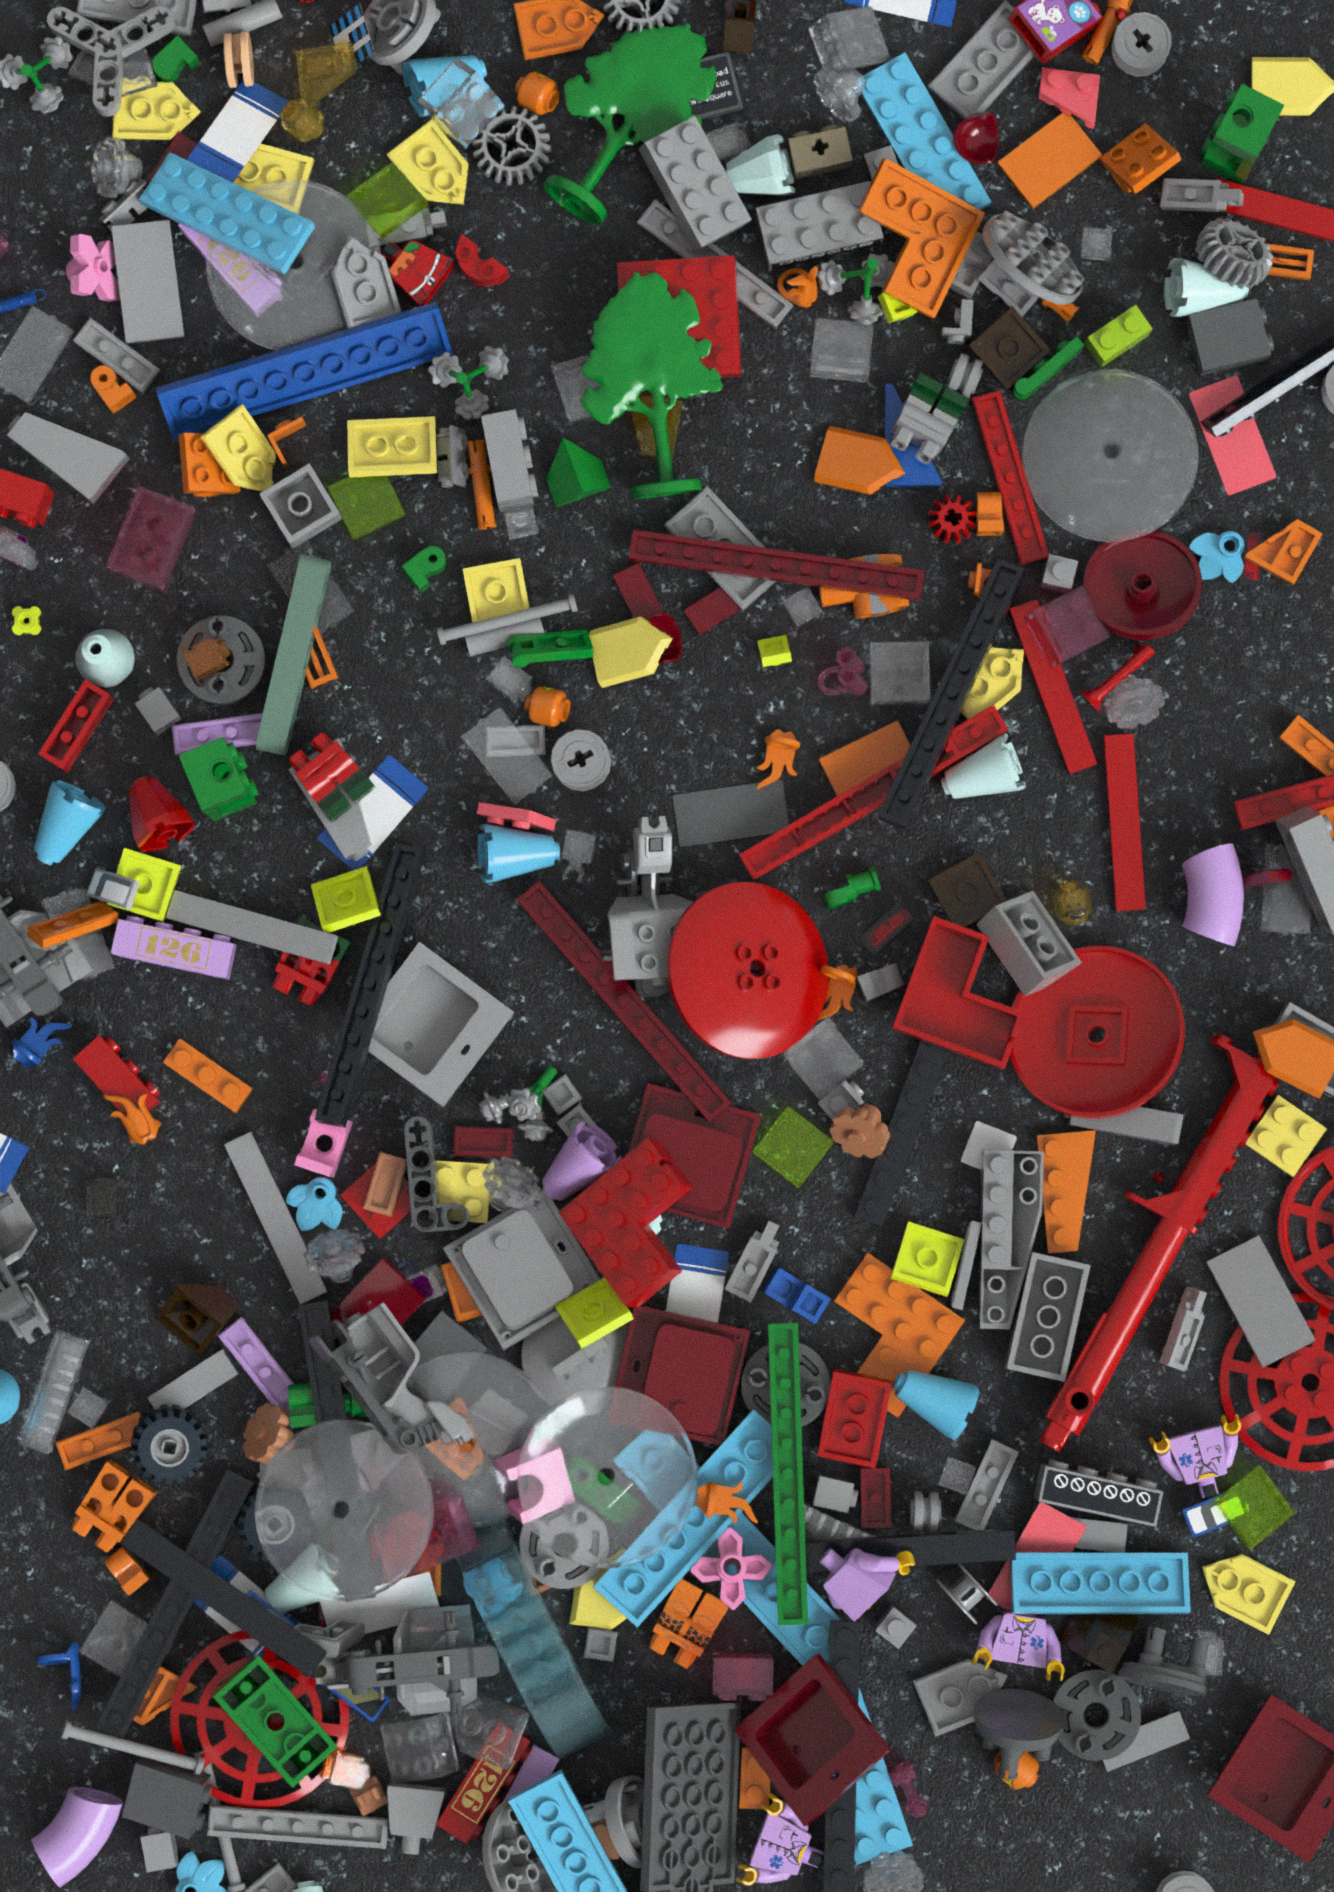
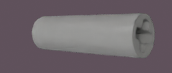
[203,0,282,48]
[465,618,544,657]

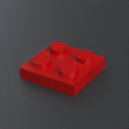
[340,1163,423,1239]

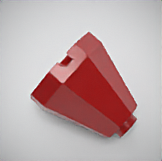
[129,776,196,852]

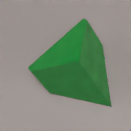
[546,437,611,508]

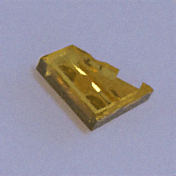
[296,42,356,108]
[629,395,683,460]

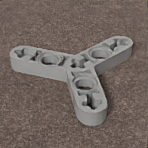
[47,6,175,117]

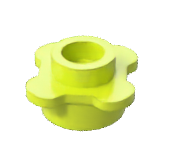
[12,606,41,636]

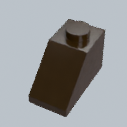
[723,0,756,54]

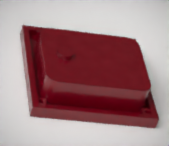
[628,1083,761,1229]
[607,1305,750,1446]
[734,1654,891,1826]
[1206,1694,1334,1863]

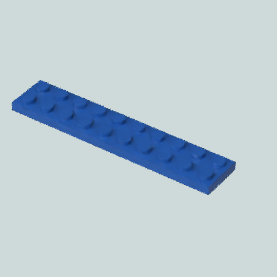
[156,302,453,440]

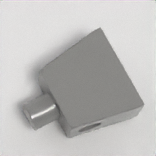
[387,1782,446,1855]

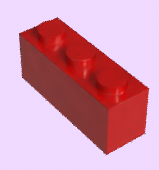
[38,679,115,773]
[73,1035,161,1115]

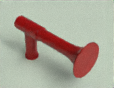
[1081,643,1156,712]

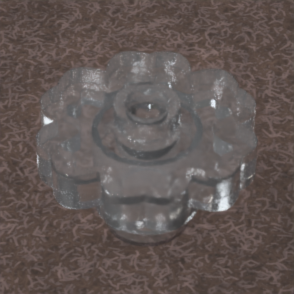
[813,68,866,123]
[91,137,142,198]
[1104,675,1165,729]
[482,1156,541,1211]
[304,1229,365,1283]
[863,1851,924,1892]

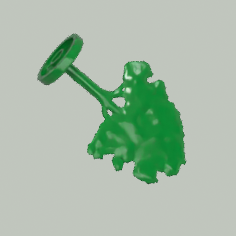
[543,23,717,225]
[581,272,723,499]

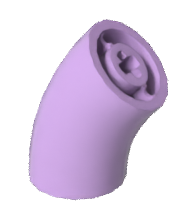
[1182,843,1244,946]
[31,1787,123,1887]

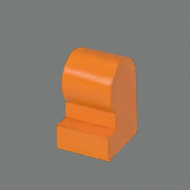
[91,365,137,414]
[976,492,1004,536]
[104,1546,153,1596]

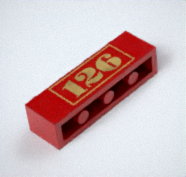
[436,1719,533,1843]

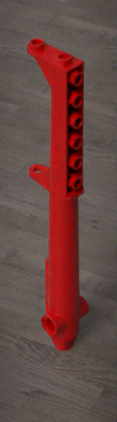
[1039,1033,1280,1452]

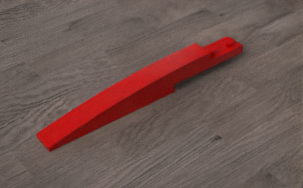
[739,704,1009,880]

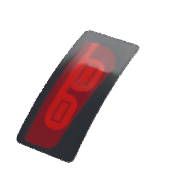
[1239,531,1264,587]
[859,902,914,955]

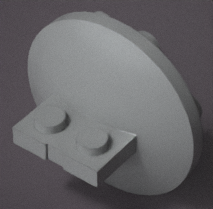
[978,211,1084,317]
[522,1317,640,1415]
[481,1799,558,1892]

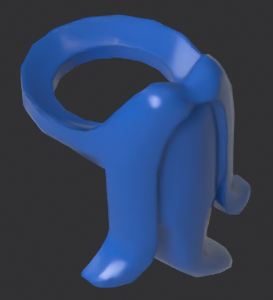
[11,1017,73,1068]
[36,1642,81,1711]

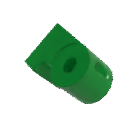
[152,35,200,82]
[402,546,446,594]
[288,1382,317,1428]

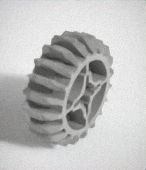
[603,0,680,33]
[472,106,551,186]
[1195,217,1273,289]

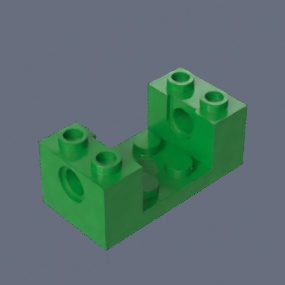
[1200,84,1284,185]
[179,737,259,821]
[210,1654,338,1788]

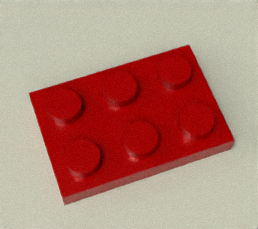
[817,1369,893,1468]

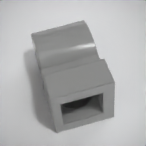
[857,963,905,1002]

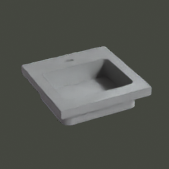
[368,942,514,1108]
[443,1190,600,1351]

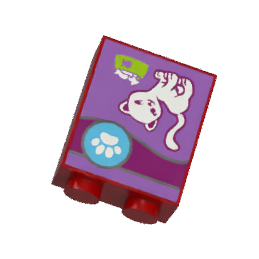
[1008,0,1103,65]

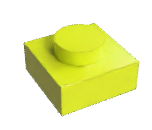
[877,293,917,323]
[757,635,792,667]

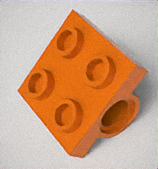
[1100,123,1182,194]
[179,433,240,497]

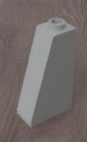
[7,412,129,504]
[289,738,372,861]
[1064,1107,1184,1145]

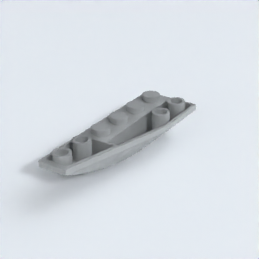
[979,1149,1044,1329]

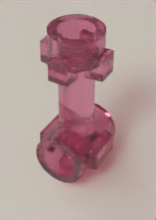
[888,1761,929,1819]

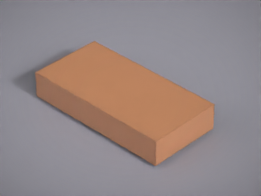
[363,1152,407,1217]

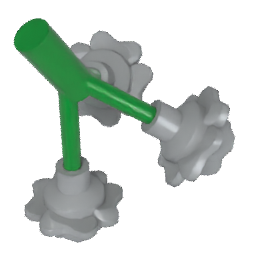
[0,36,73,114]
[817,254,894,326]
[428,346,508,420]
[479,1065,557,1141]

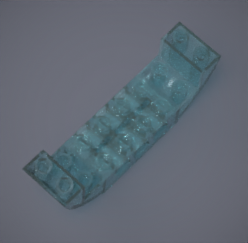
[452,1519,613,1760]

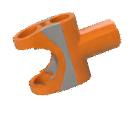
[819,554,910,619]

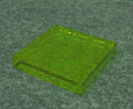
[346,162,428,239]
[328,476,406,541]
[752,1106,834,1188]
[1213,1465,1295,1549]

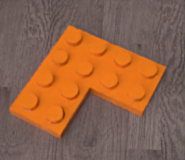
[857,158,985,319]
[834,1252,965,1418]

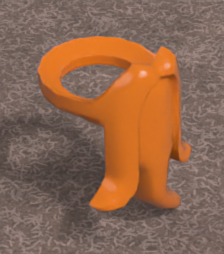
[777,266,818,308]
[757,729,801,790]
[818,964,858,1020]
[103,1094,161,1145]
[695,1481,758,1524]

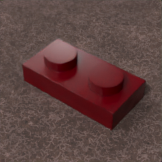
[860,1467,891,1528]

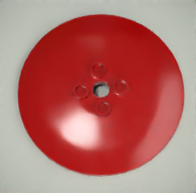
[667,882,829,1059]
[1007,946,1185,1119]

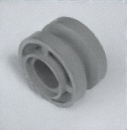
[946,353,983,398]
[910,1491,941,1533]

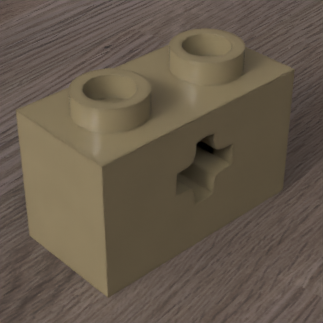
[788,125,853,179]

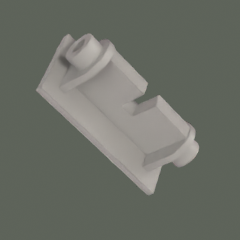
[99,179,147,232]
[437,425,469,488]

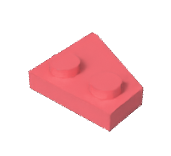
[1038,67,1100,129]
[477,802,556,831]

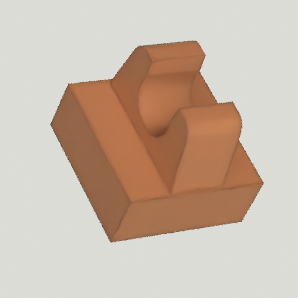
[349,1774,388,1816]

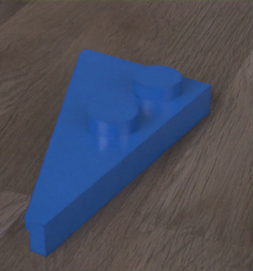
[885,384,942,487]

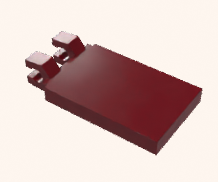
[331,1257,427,1341]

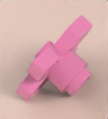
[66,234,120,302]
[690,1527,773,1610]

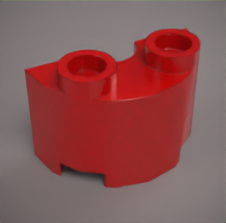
[456,234,510,287]

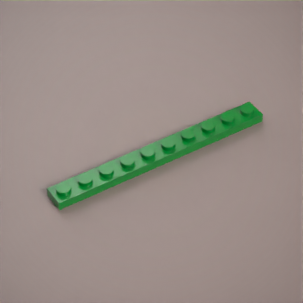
[768,1323,808,1625]

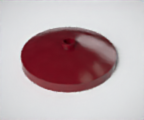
[1084,529,1202,640]

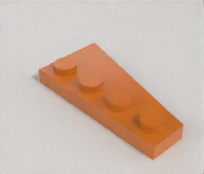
[1036,1130,1096,1253]

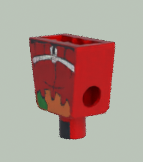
[381,240,455,307]

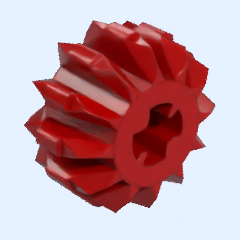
[928,495,977,545]

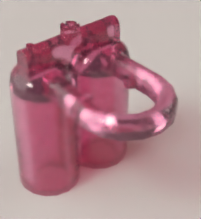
[818,647,867,696]

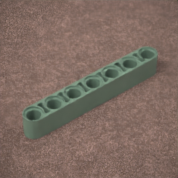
[256,554,331,756]

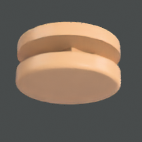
[223,32,254,88]

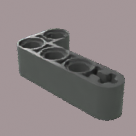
[404,1116,470,1232]

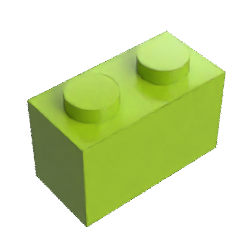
[1085,305,1153,368]

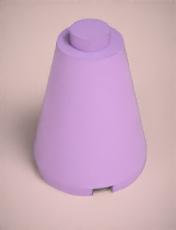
[542,1122,622,1201]

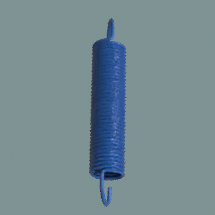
[0,289,46,313]

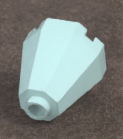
[726,134,795,196]

